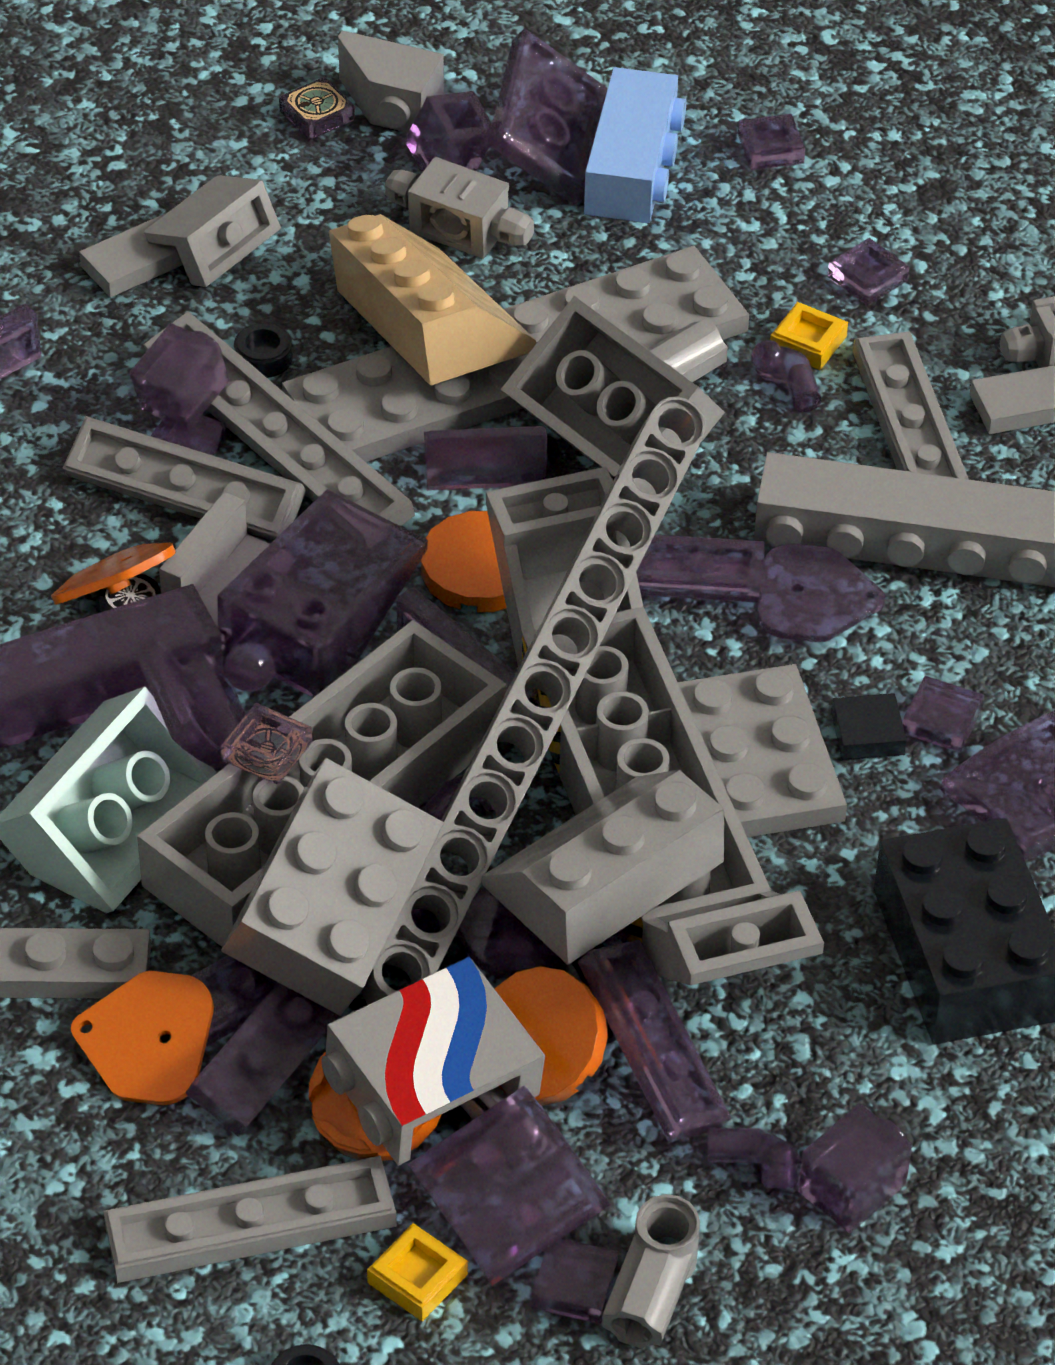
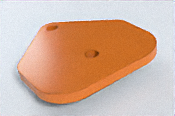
[51,542,176,605]
[71,971,214,1105]

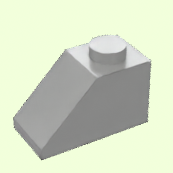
[338,30,444,136]

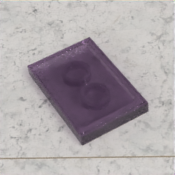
[487,29,608,205]

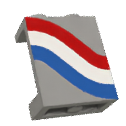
[321,957,545,1166]

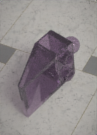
[217,489,428,698]

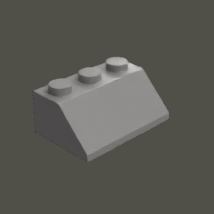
[481,770,724,965]

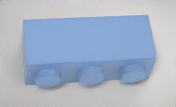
[584,67,686,223]

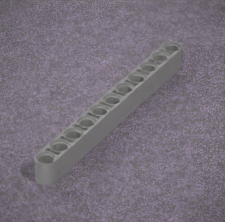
[362,397,706,1005]

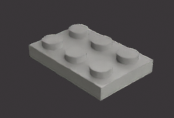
[678,664,847,837]

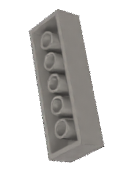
[137,620,507,947]

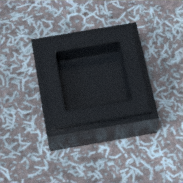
[831,693,907,760]

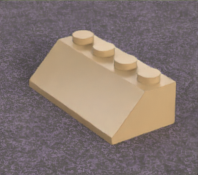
[329,214,536,386]

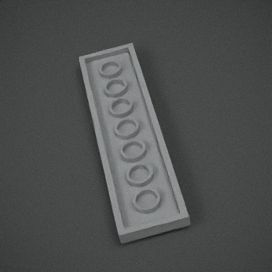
[282,245,749,462]

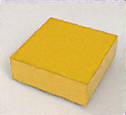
[769,302,848,370]
[367,1223,468,1322]

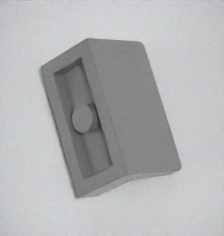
[144,175,281,287]
[159,492,287,636]

